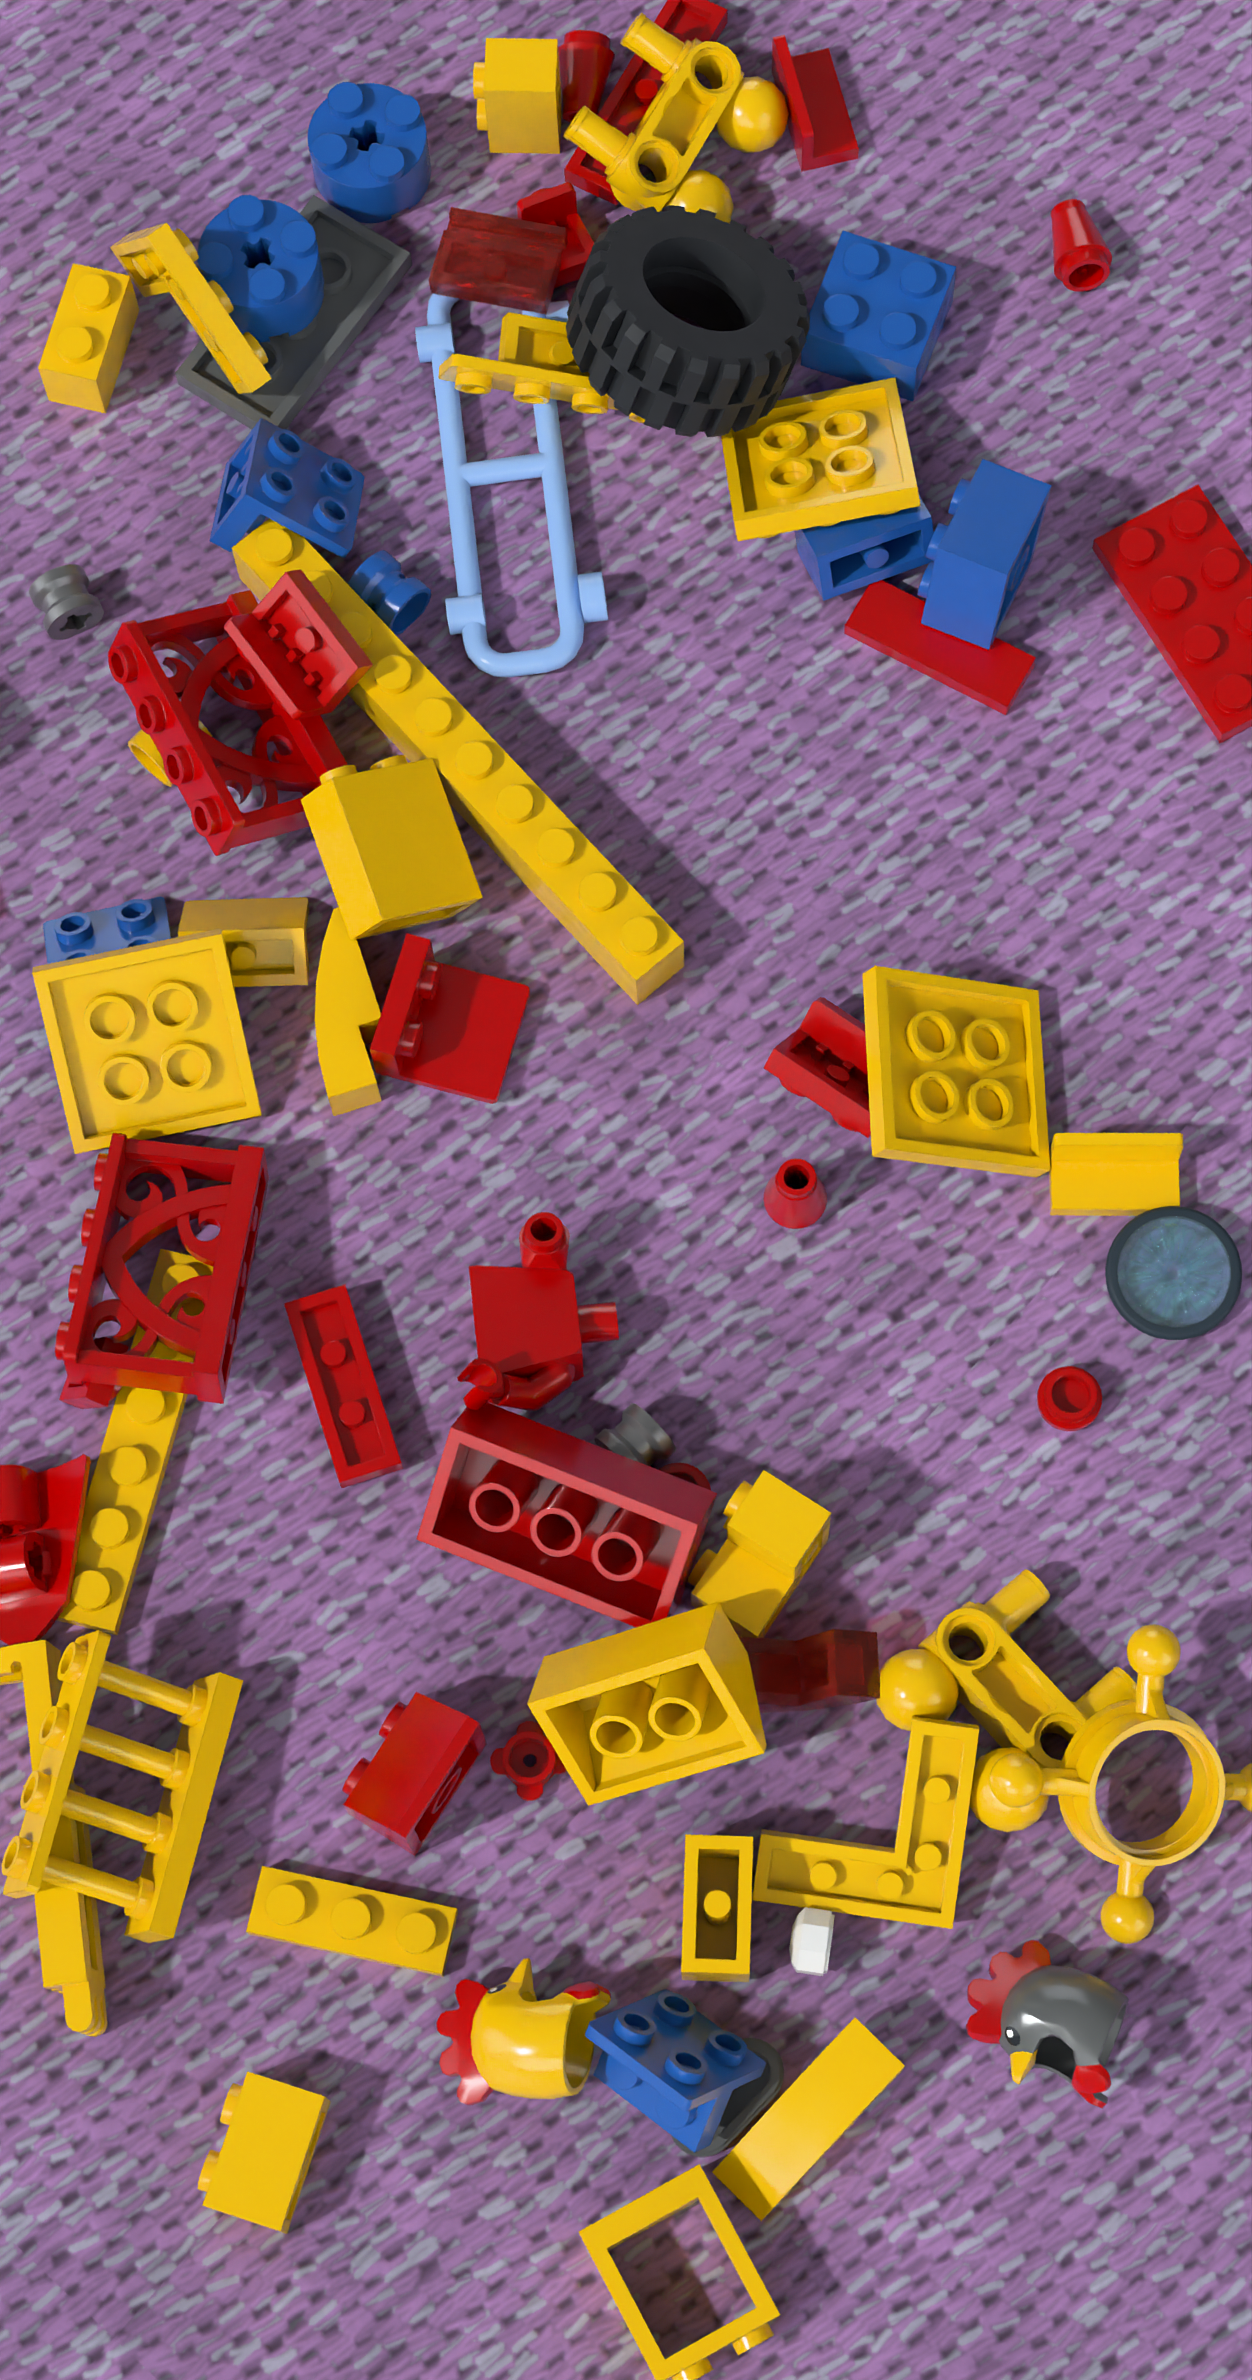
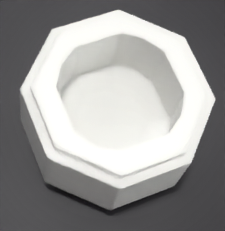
[789,1907,835,1976]

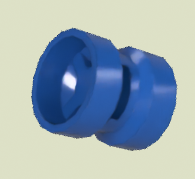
[348,550,432,636]

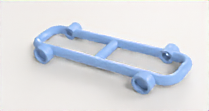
[415,268,608,678]

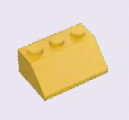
[527,1602,767,1806]

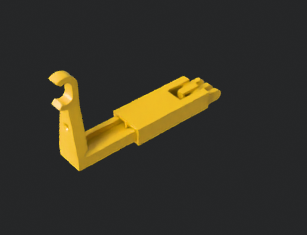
[0,1640,108,2037]

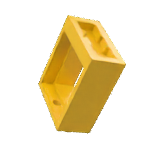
[579,2164,780,2380]

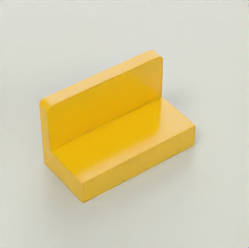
[178,897,309,987]
[1049,1133,1184,1216]

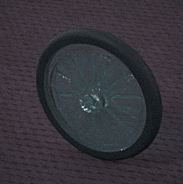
[1105,1206,1242,1340]

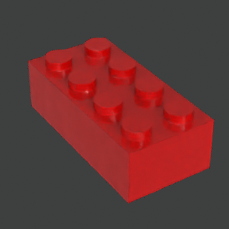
[416,1402,717,1627]

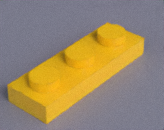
[246,1866,458,1977]

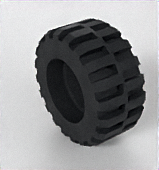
[566,205,810,437]

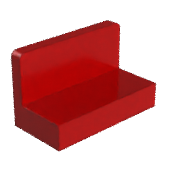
[772,35,859,172]

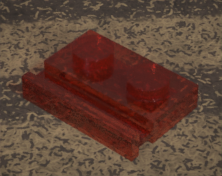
[428,207,568,315]

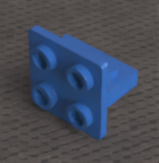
[585,1989,766,2153]

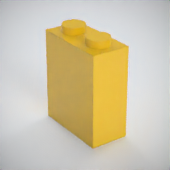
[301,755,483,940]

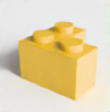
[687,1470,831,1647]

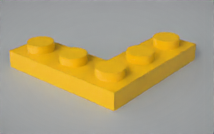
[110,223,272,394]
[752,1716,979,1929]

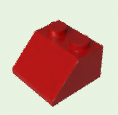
[342,1692,487,1856]

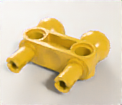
[563,12,789,224]
[874,1569,1137,1832]

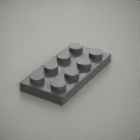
[175,195,412,429]

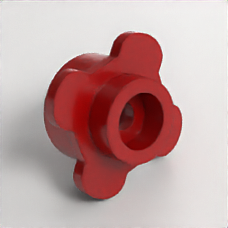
[490,1721,567,1801]

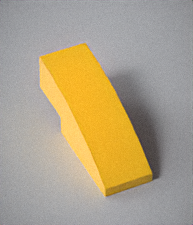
[315,907,381,1116]
[712,2017,905,2221]

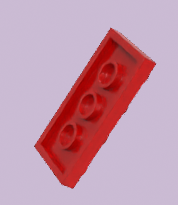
[1092,484,1252,743]

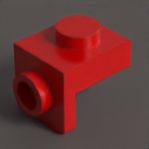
[517,182,594,291]

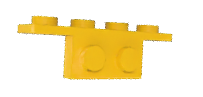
[438,312,645,423]

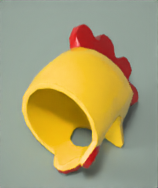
[436,1958,611,2106]

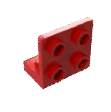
[370,933,530,1104]

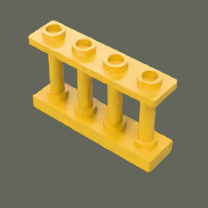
[2,1630,243,1943]

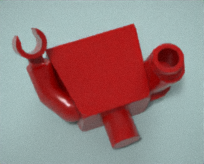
[457,1212,619,1411]

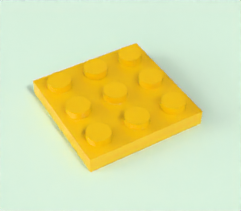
[721,377,921,541]
[32,928,262,1154]
[862,966,1050,1178]

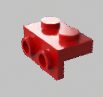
[224,569,373,720]
[763,997,871,1138]

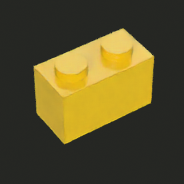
[473,38,562,154]
[38,263,139,413]
[681,1834,753,1982]
[198,2071,331,2234]

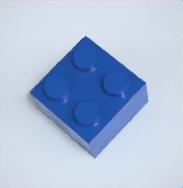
[801,231,956,402]
[918,459,1052,650]

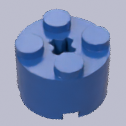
[308,82,431,224]
[197,195,324,343]

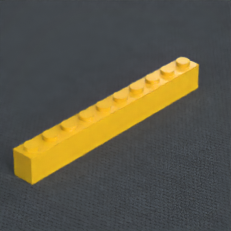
[232,518,684,1005]

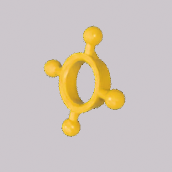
[989,1624,1252,1944]

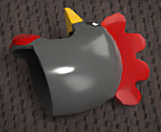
[966,1940,1129,2109]

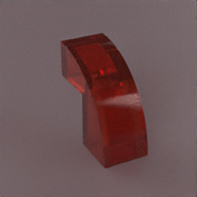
[738,1629,881,1713]

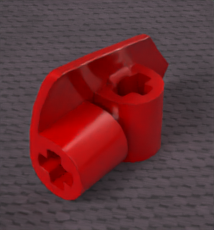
[0,1454,91,1646]

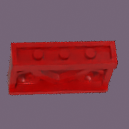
[108,590,348,856]
[55,1133,269,1404]

